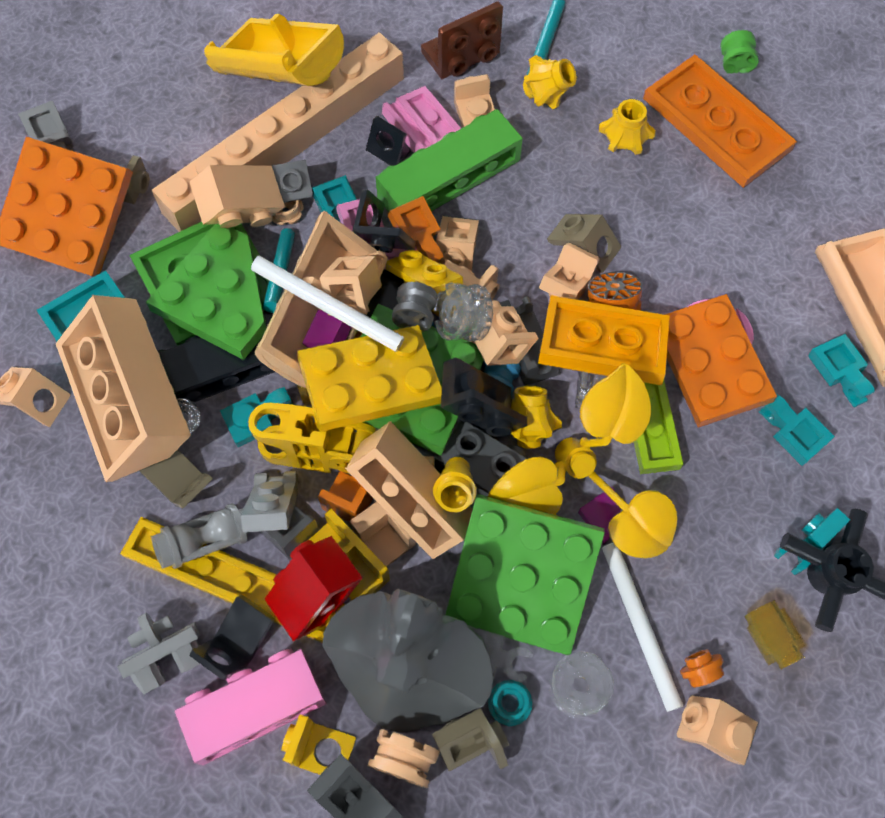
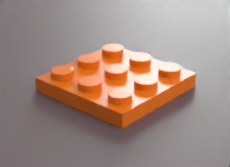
[0,136,133,277]

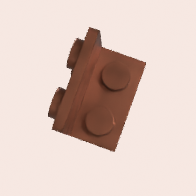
[421,1,503,80]

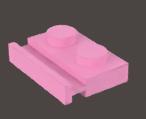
[382,86,461,153]

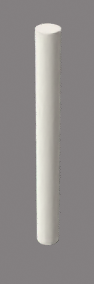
[251,256,404,352]
[602,543,683,712]

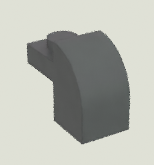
[307,754,404,818]

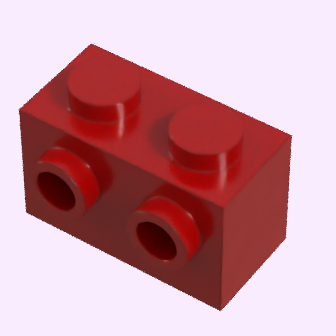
[264,536,362,642]

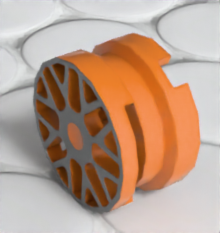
[588,272,642,311]

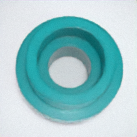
[488,680,532,726]

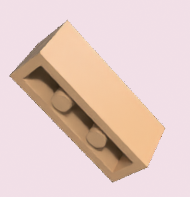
[346,421,472,559]

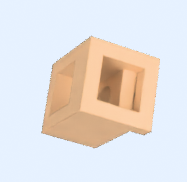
[320,256,382,315]
[469,300,538,366]

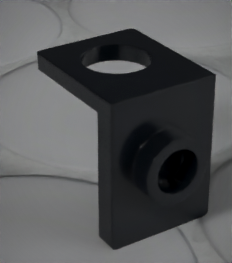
[366,116,412,166]
[352,189,416,253]
[189,595,275,681]

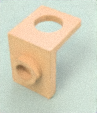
[0,367,71,427]

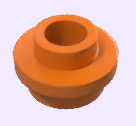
[680,649,725,687]

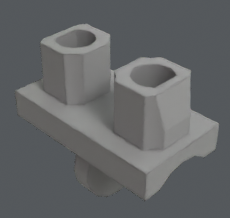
[117,613,200,695]

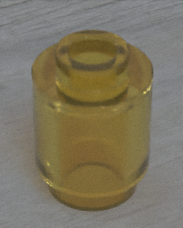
[744,600,807,669]

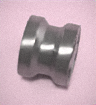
[392,282,438,332]

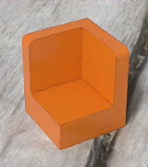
[318,471,373,523]

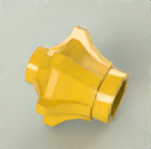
[523,55,577,109]
[599,99,656,155]
[511,386,562,449]

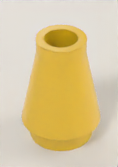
[433,457,477,512]

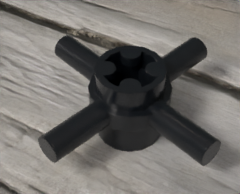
[780,508,885,632]

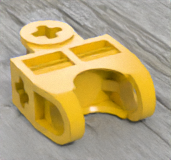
[248,403,377,474]

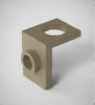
[547,214,621,273]
[139,450,213,509]

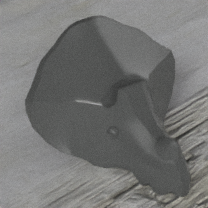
[322,589,494,732]

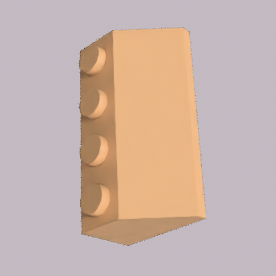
[56,295,191,482]

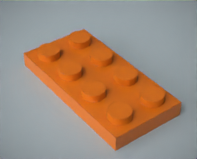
[643,54,797,188]

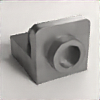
[272,159,313,203]

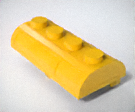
[204,14,344,86]

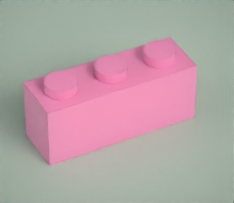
[175,649,327,766]

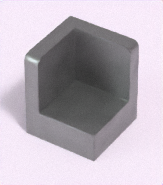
[261,506,319,560]

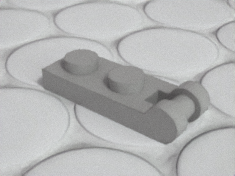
[241,471,298,532]

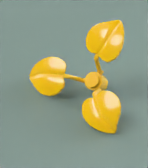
[488,363,677,558]

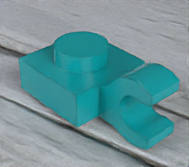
[808,334,875,408]
[220,387,293,447]
[759,394,835,466]
[774,508,850,575]

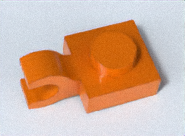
[387,196,444,263]

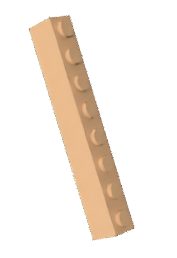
[152,32,404,232]

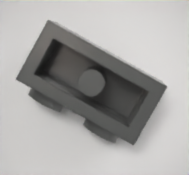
[435,421,528,496]

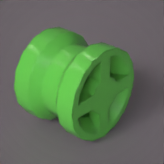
[720,30,759,73]

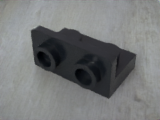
[441,357,527,437]

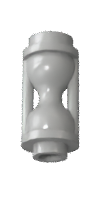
[151,503,249,569]

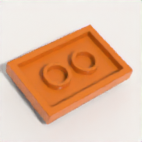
[664,294,777,428]

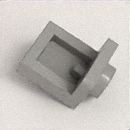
[18,101,73,149]

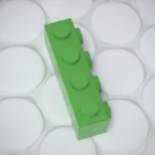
[375,109,523,212]

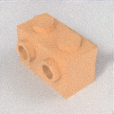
[190,165,285,228]

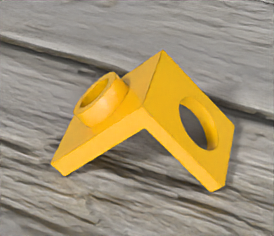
[282,714,356,775]

